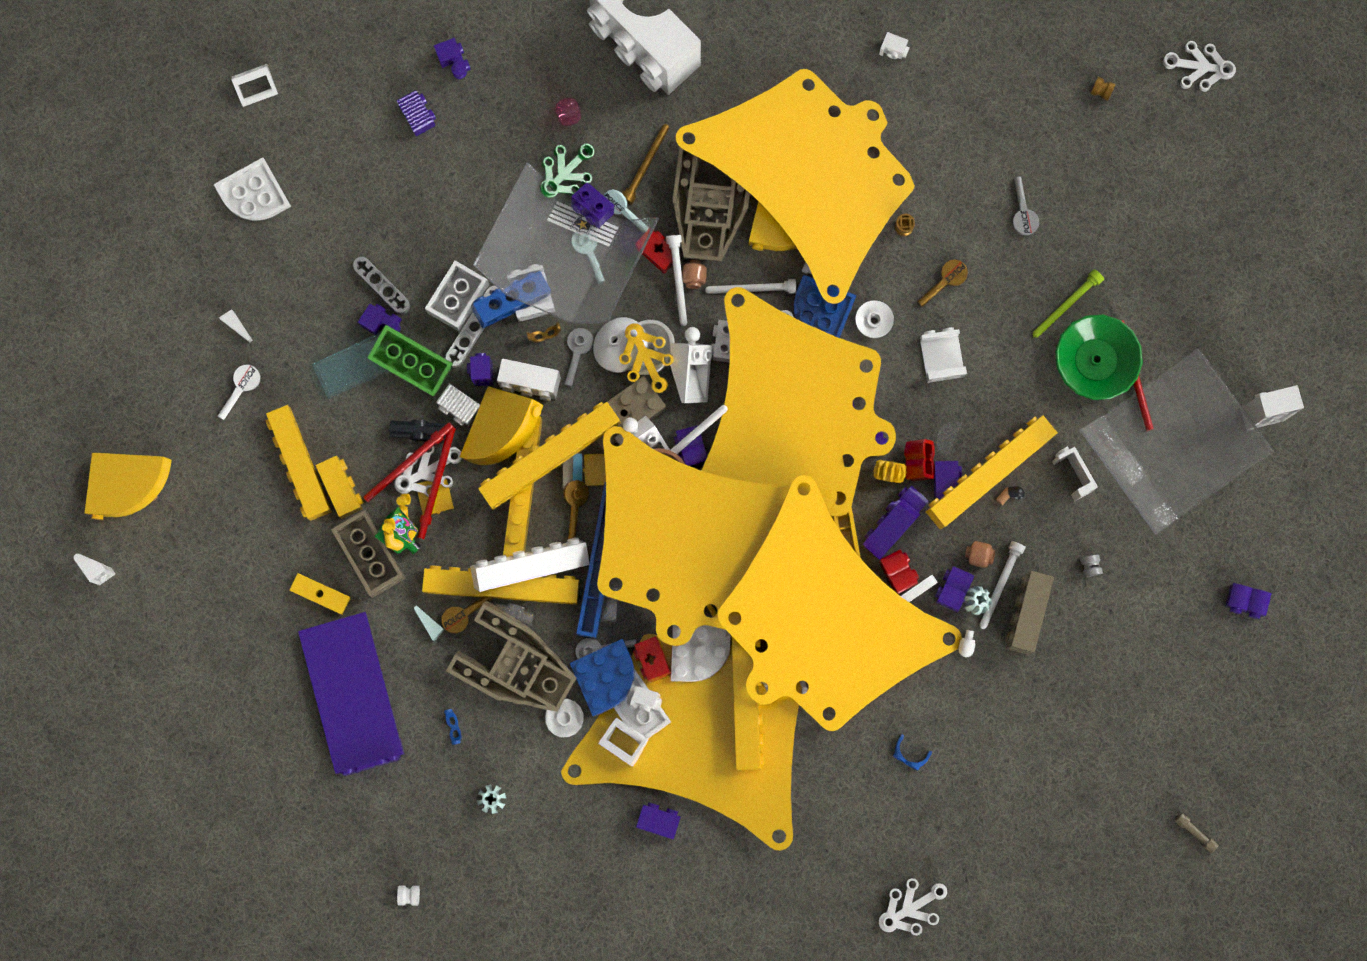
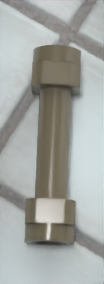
[1175,813,1219,853]

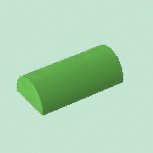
[367,325,453,396]

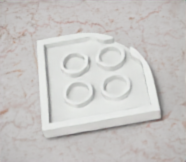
[214,158,291,221]
[671,625,731,682]

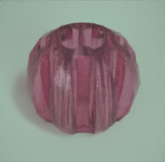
[555,97,581,126]

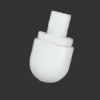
[958,630,975,657]

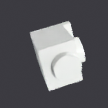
[879,32,910,59]
[630,686,662,712]

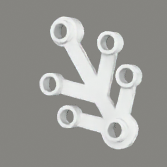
[1163,41,1236,92]
[394,446,462,497]
[879,878,947,936]

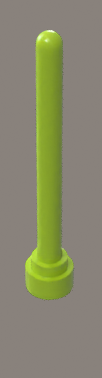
[1033,269,1104,338]

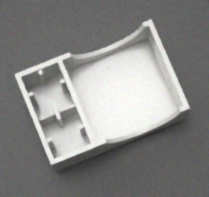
[587,0,701,95]

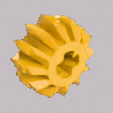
[873,460,906,483]

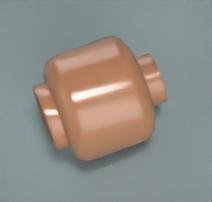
[682,260,707,289]
[965,541,995,568]

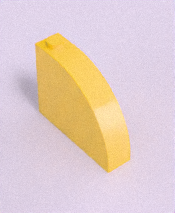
[749,201,797,251]
[460,386,543,465]
[85,453,172,520]

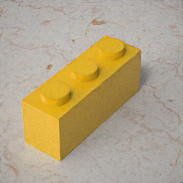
[316,455,363,519]

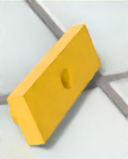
[289,573,351,615]

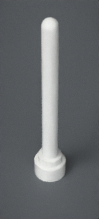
[666,235,687,326]
[705,279,796,294]
[670,405,728,454]
[979,541,1026,629]

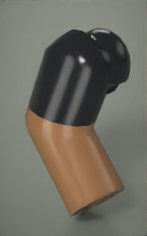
[995,486,1025,506]

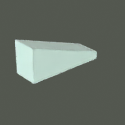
[414,606,444,641]

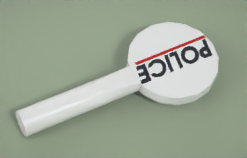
[218,365,260,420]

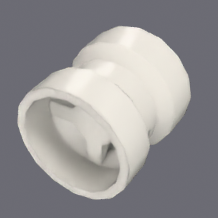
[397,886,420,906]

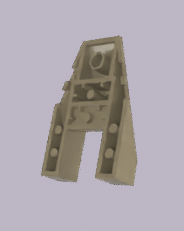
[673,147,751,262]
[446,600,577,712]

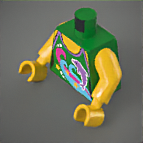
[374,494,421,554]

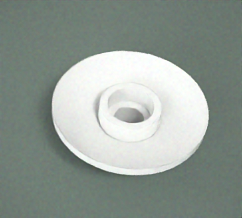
[856,301,894,338]

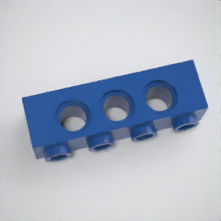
[472,272,551,329]

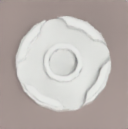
[545,699,584,737]

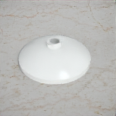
[593,317,648,373]
[630,320,675,375]

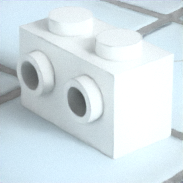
[711,320,730,363]

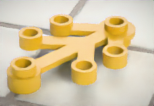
[619,323,674,393]

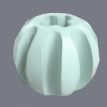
[963,586,992,615]
[477,784,506,814]

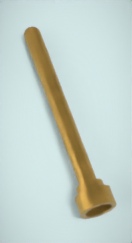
[622,124,669,205]

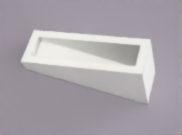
[219,310,253,342]

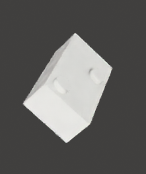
[1241,385,1304,430]

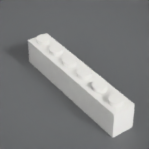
[470,538,590,592]

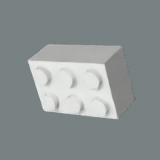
[425,261,489,332]
[497,359,561,401]

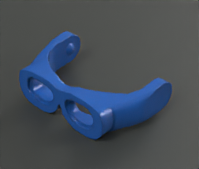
[444,709,462,745]
[893,734,932,771]

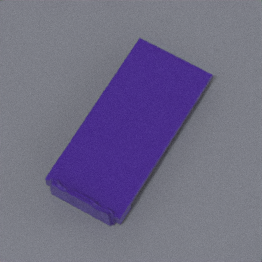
[298,612,405,776]

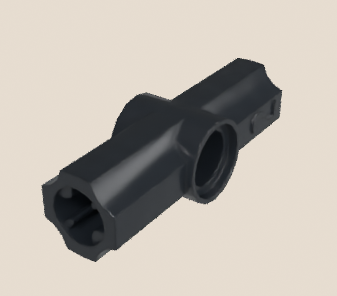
[389,420,446,441]

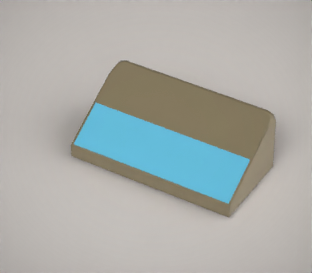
[563,453,583,491]

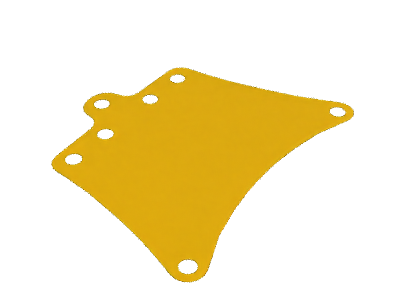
[676,69,915,304]
[701,287,896,516]
[597,426,837,646]
[718,475,962,731]
[561,634,802,851]

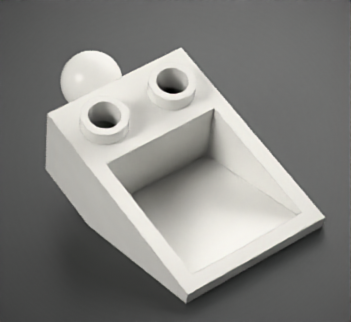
[669,327,712,403]
[615,416,670,450]

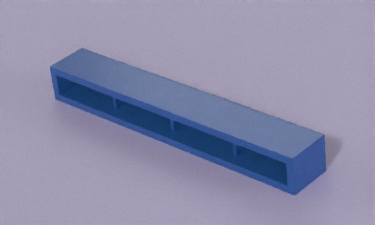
[577,482,606,639]

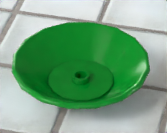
[1055,314,1143,400]

